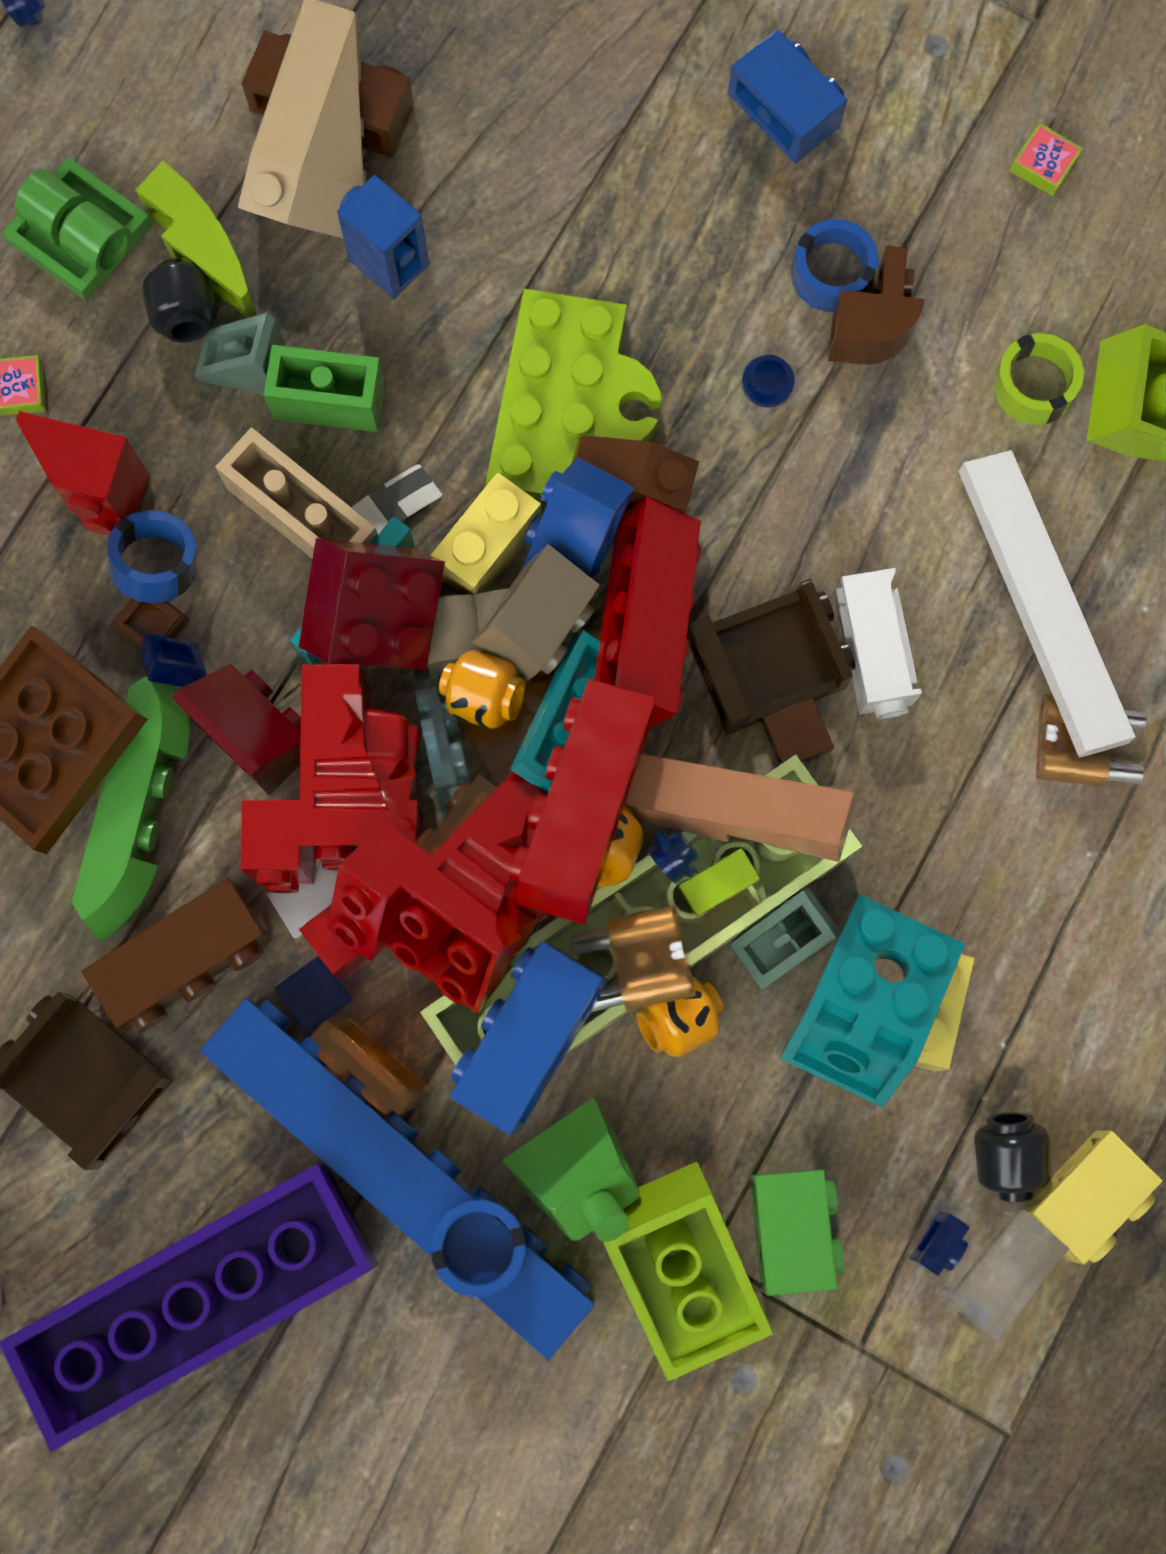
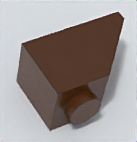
[572,435,699,513]

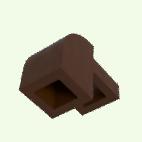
[828,245,924,365]

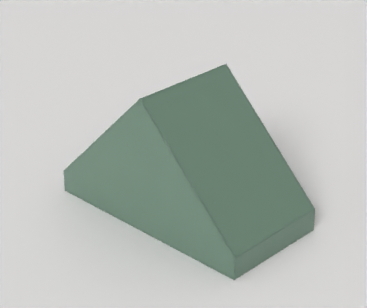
[194,313,286,395]
[730,887,841,990]

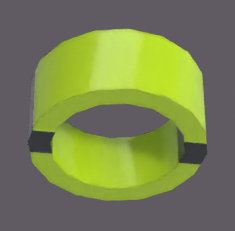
[993,333,1084,425]

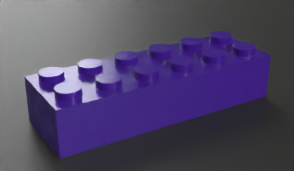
[0,1163,379,1452]

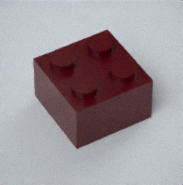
[298,538,445,670]

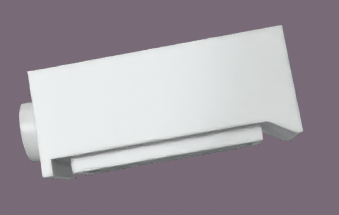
[834,568,922,719]

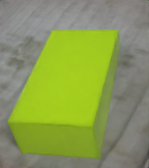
[679,848,760,917]

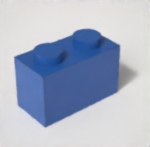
[728,29,848,164]
[337,174,429,299]
[523,457,635,580]

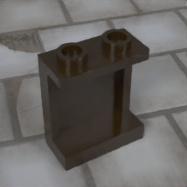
[686,579,856,735]

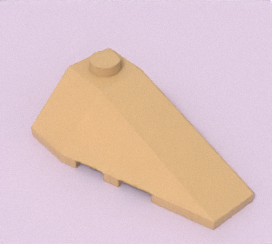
[238,0,366,239]

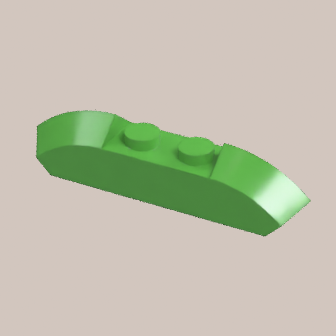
[72,670,190,942]

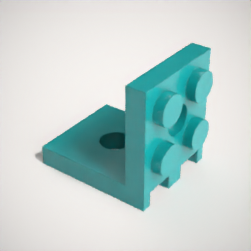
[780,894,965,1108]

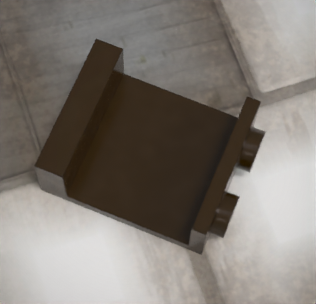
[0,991,173,1170]

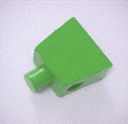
[502,1098,640,1242]

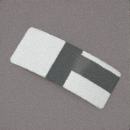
[351,465,442,534]

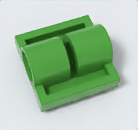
[1,157,153,302]

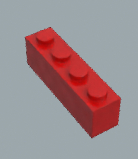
[594,496,701,729]
[510,679,655,925]

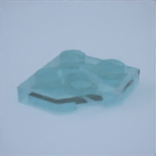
[415,687,471,807]

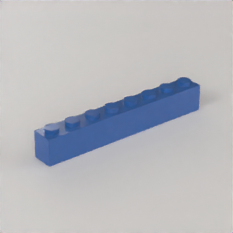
[200,998,595,1361]

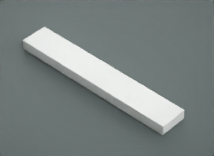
[958,450,1136,758]

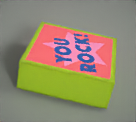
[1009,123,1083,197]
[0,355,46,416]

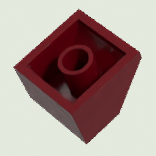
[171,663,301,795]

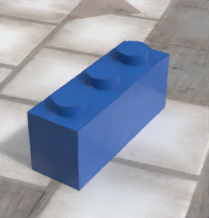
[449,941,609,1135]

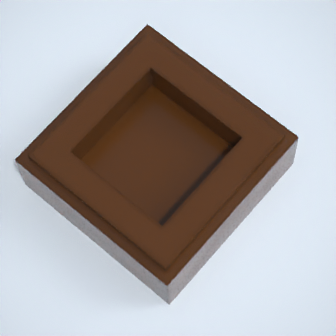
[109,598,189,661]
[761,698,834,765]

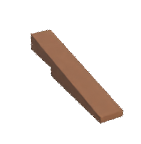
[625,754,855,862]

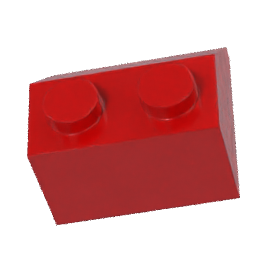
[16,411,150,536]

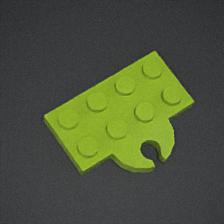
[485,288,662,501]

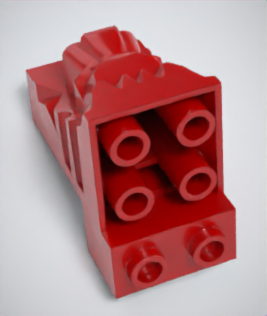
[240,664,424,894]
[326,772,553,1014]

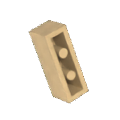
[215,427,378,558]

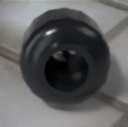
[142,259,217,343]
[974,1112,1053,1202]

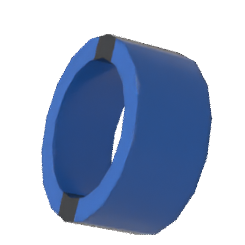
[791,219,879,312]
[107,510,197,604]
[431,1198,527,1298]

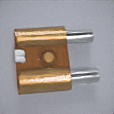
[1036,694,1147,786]
[570,904,696,1012]

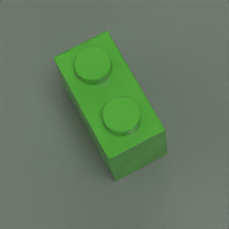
[263,345,385,432]
[749,1169,844,1296]

